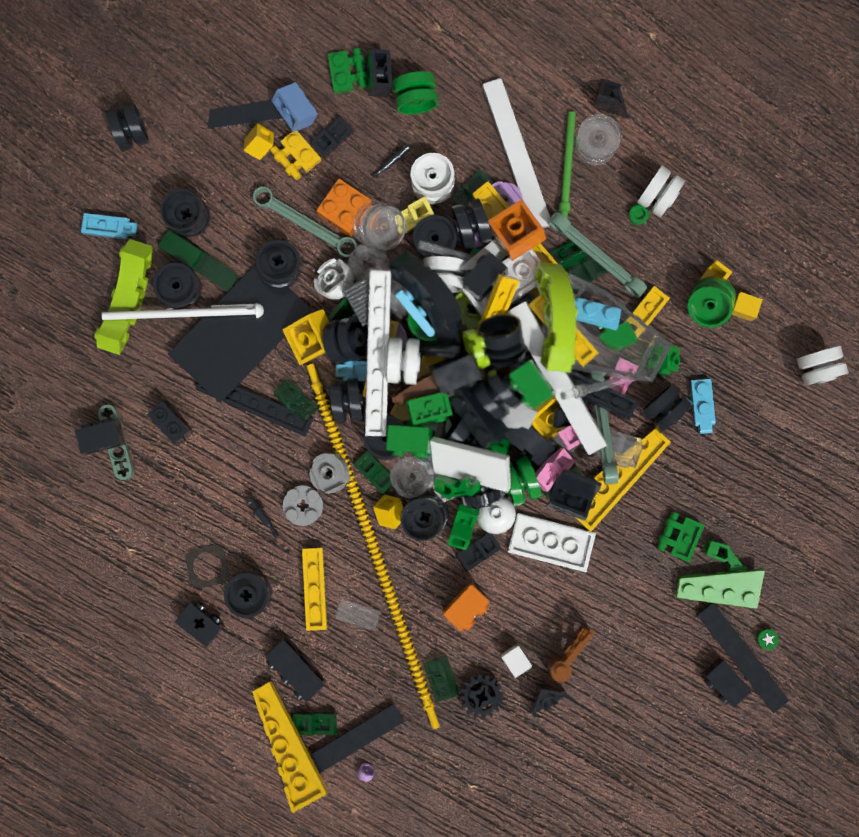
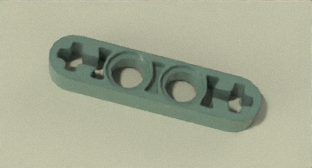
[98,405,134,480]

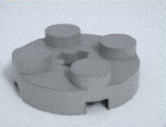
[309,453,350,494]
[283,486,324,526]

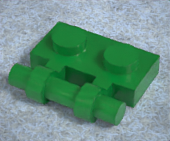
[328,48,367,94]
[657,512,705,563]

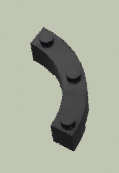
[389,251,468,352]
[504,426,557,468]

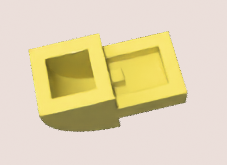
[392,196,435,235]

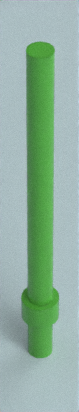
[558,111,576,219]

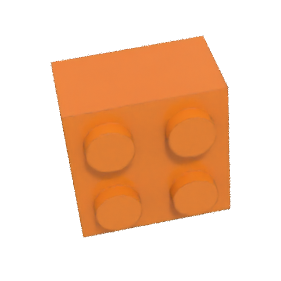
[316,179,373,238]
[488,199,546,261]
[443,582,490,632]

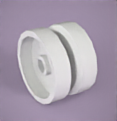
[410,153,455,204]
[637,165,686,218]
[423,256,467,293]
[387,337,421,385]
[796,346,849,386]

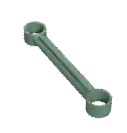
[253,187,358,259]
[548,212,647,298]
[589,370,618,484]

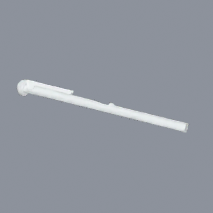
[102,303,264,320]

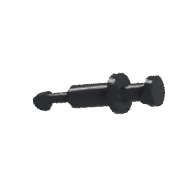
[371,143,411,178]
[246,496,279,538]

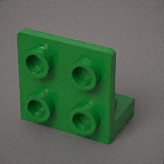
[403,392,452,427]

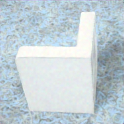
[501,644,532,678]

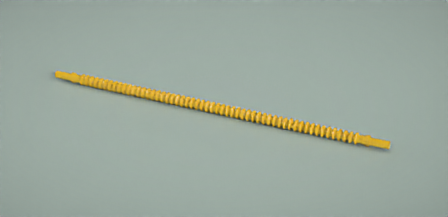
[306,364,440,729]

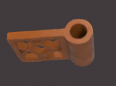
[547,625,595,682]

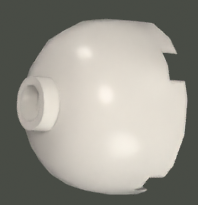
[314,258,354,300]
[476,496,516,534]

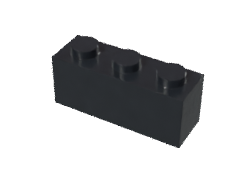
[449,386,510,449]
[265,638,326,702]

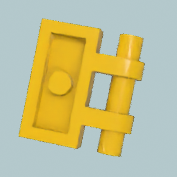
[270,131,322,180]

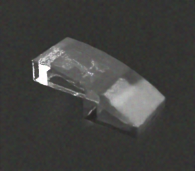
[334,598,381,631]

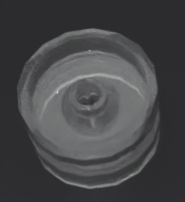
[575,114,621,165]
[354,202,406,250]

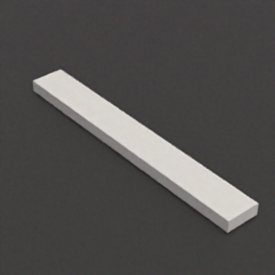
[482,78,550,228]
[365,270,391,436]
[508,301,608,455]

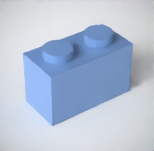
[272,82,317,133]

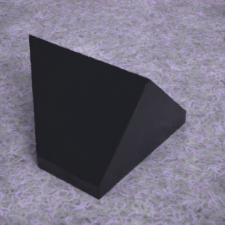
[593,79,630,119]
[530,683,569,718]

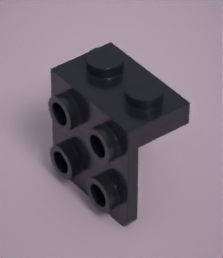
[547,469,602,521]

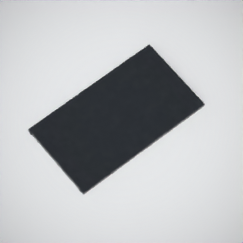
[168,265,311,404]

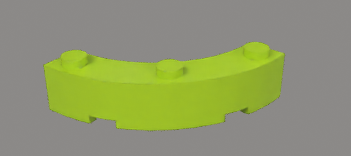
[95,239,152,355]
[534,262,578,373]

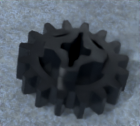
[460,485,505,508]
[459,673,504,719]

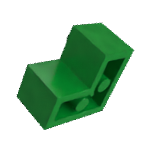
[509,360,557,410]
[387,425,435,458]

